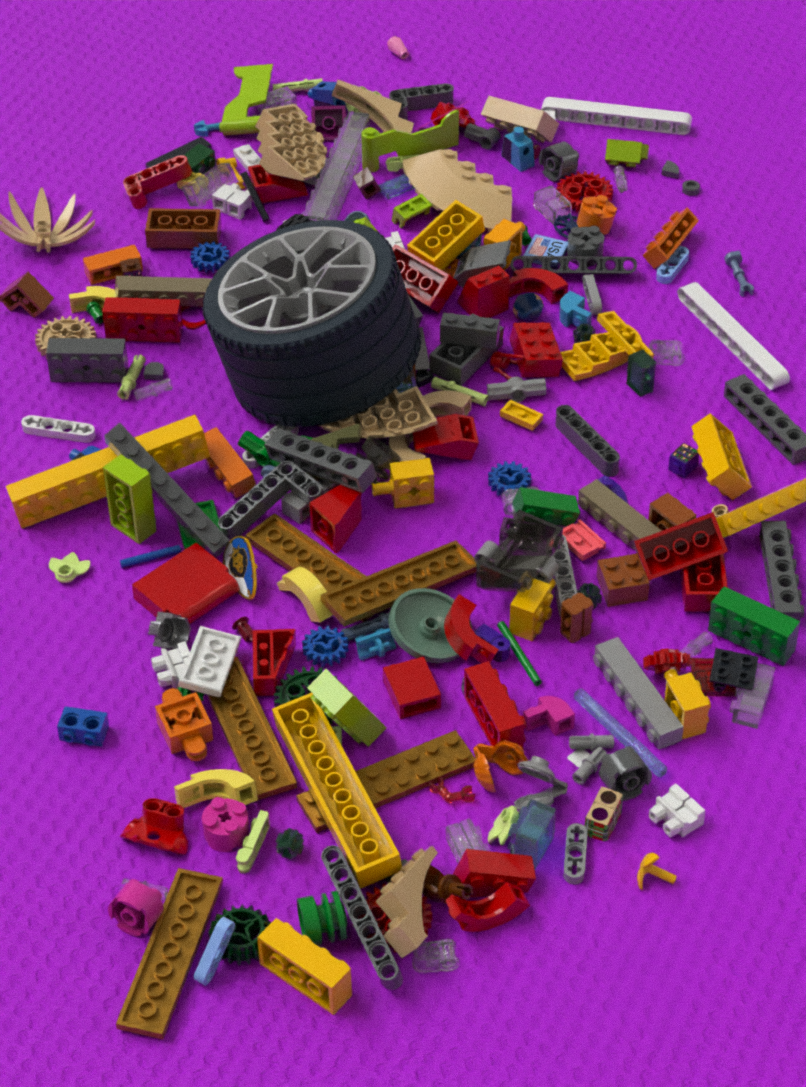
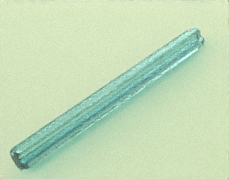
[574,688,668,777]

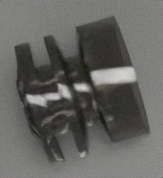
[355,436,403,484]

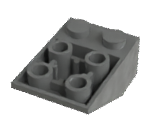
[453,240,511,288]

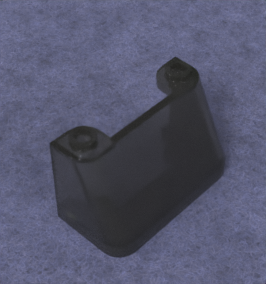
[476,509,564,593]

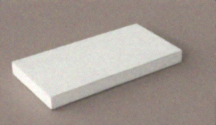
[178,626,241,697]

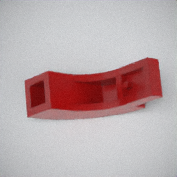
[509,268,568,304]
[444,594,499,663]
[445,882,530,932]

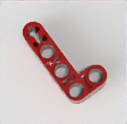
[123,155,192,209]

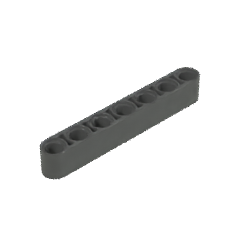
[510,256,637,274]
[321,845,403,990]

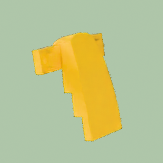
[560,311,654,381]

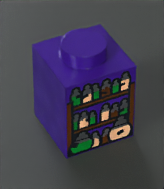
[668,443,699,478]

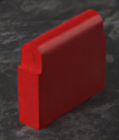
[132,543,239,624]

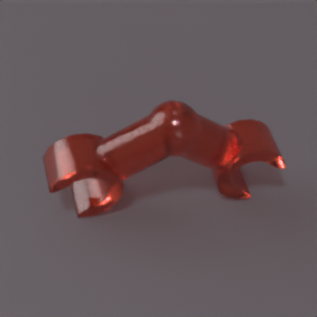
[429,776,475,803]

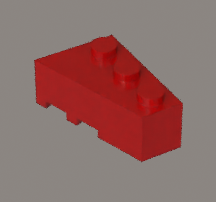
[252,629,296,696]
[453,849,536,899]

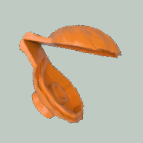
[473,740,528,793]

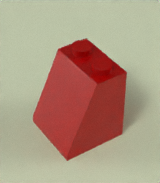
[457,266,510,318]
[309,485,362,553]

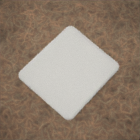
[567,749,591,767]

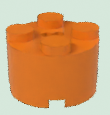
[577,195,617,235]

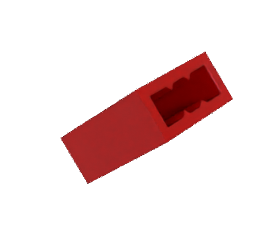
[383,657,441,719]

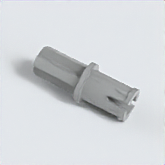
[569,733,614,751]
[572,747,607,785]

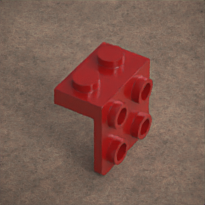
[430,102,477,128]

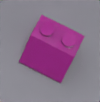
[311,105,346,141]

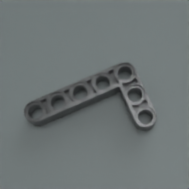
[218,461,324,540]

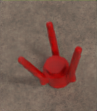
[490,351,525,380]

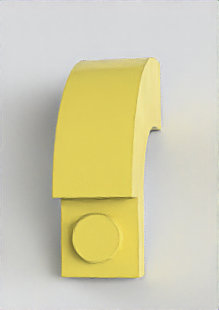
[69,286,115,313]
[277,567,333,622]
[174,769,258,808]

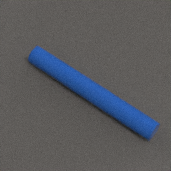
[119,545,181,568]

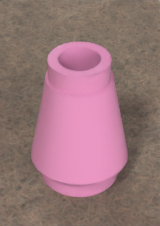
[387,36,409,59]

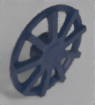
[554,213,578,239]

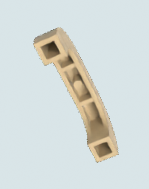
[389,391,472,463]

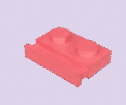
[557,519,606,561]

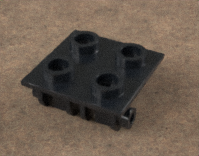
[709,648,758,692]

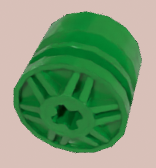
[296,890,347,946]

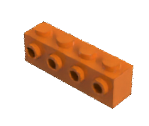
[642,207,699,269]
[204,427,256,498]

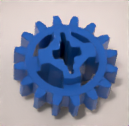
[190,241,230,273]
[488,461,531,498]
[302,626,349,667]

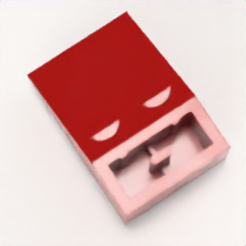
[248,165,308,204]
[412,414,479,460]

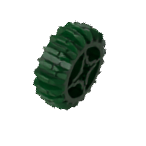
[209,904,271,966]

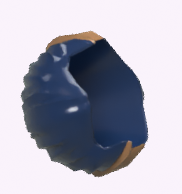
[513,292,544,322]

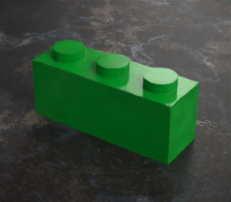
[513,487,580,526]

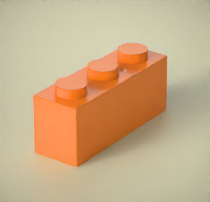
[83,244,143,285]

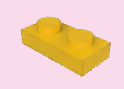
[500,400,543,431]

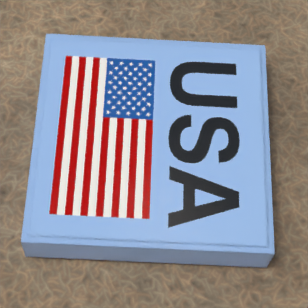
[523,234,568,268]

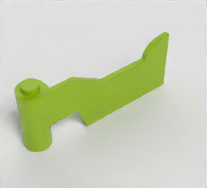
[219,64,273,136]
[361,109,459,172]

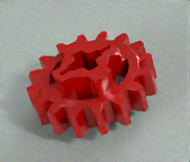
[643,648,691,674]

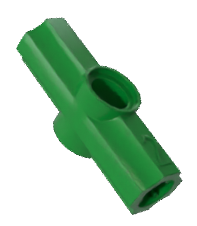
[237,431,281,467]

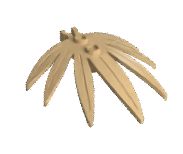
[0,187,95,252]

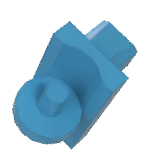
[355,628,396,660]

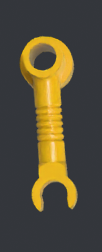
[216,158,245,189]

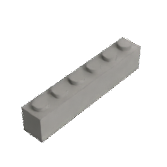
[593,637,683,750]

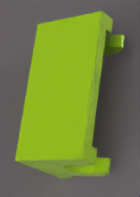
[391,194,432,228]

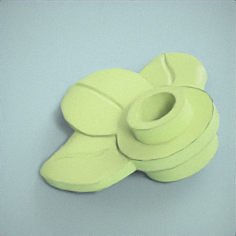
[49,552,90,583]
[488,805,520,845]

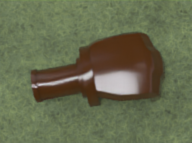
[422,865,473,904]

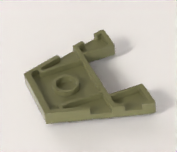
[304,424,361,484]

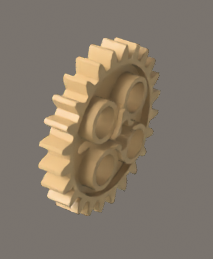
[35,316,97,359]

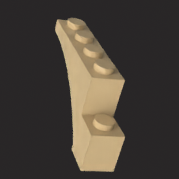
[332,80,414,133]
[376,846,438,958]

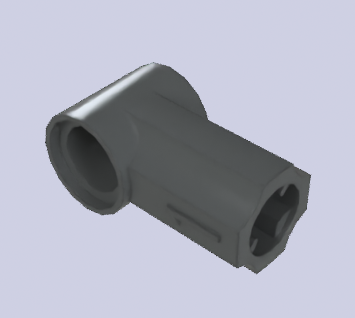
[464,123,501,150]

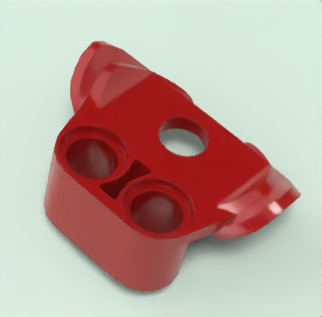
[120,798,188,855]

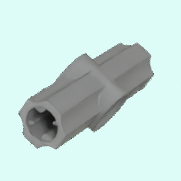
[487,377,546,402]

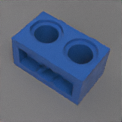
[57,706,109,747]

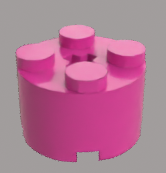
[202,797,249,852]
[108,879,164,936]

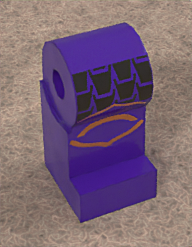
[474,623,510,662]

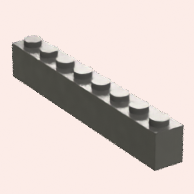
[104,423,229,558]

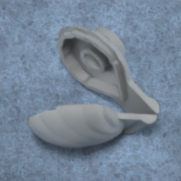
[514,756,568,815]

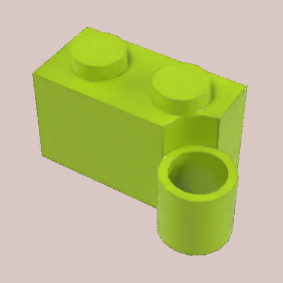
[605,139,649,168]

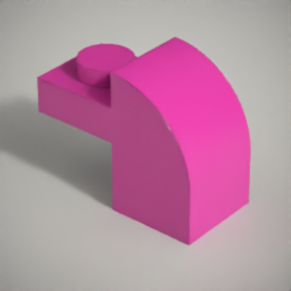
[523,696,575,736]

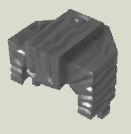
[148,612,191,650]

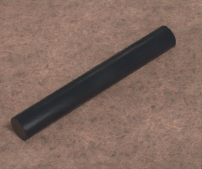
[240,171,270,222]

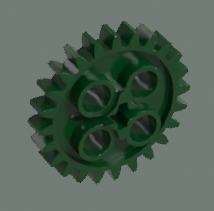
[274,666,337,724]

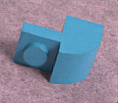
[559,291,592,331]

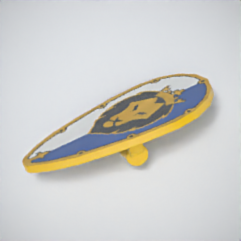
[223,536,258,600]

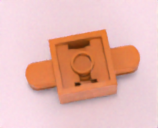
[155,688,213,761]

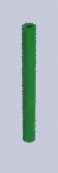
[497,621,542,686]

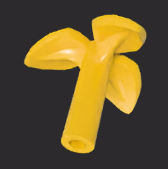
[637,853,677,890]

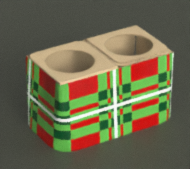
[584,786,623,841]

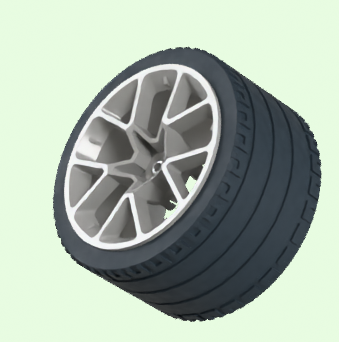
[202,220,421,427]

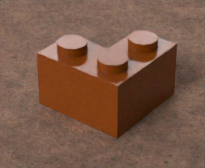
[0,272,54,318]

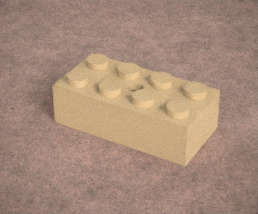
[481,96,559,143]

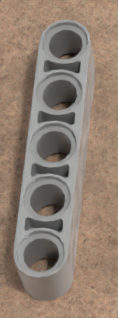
[547,533,577,618]

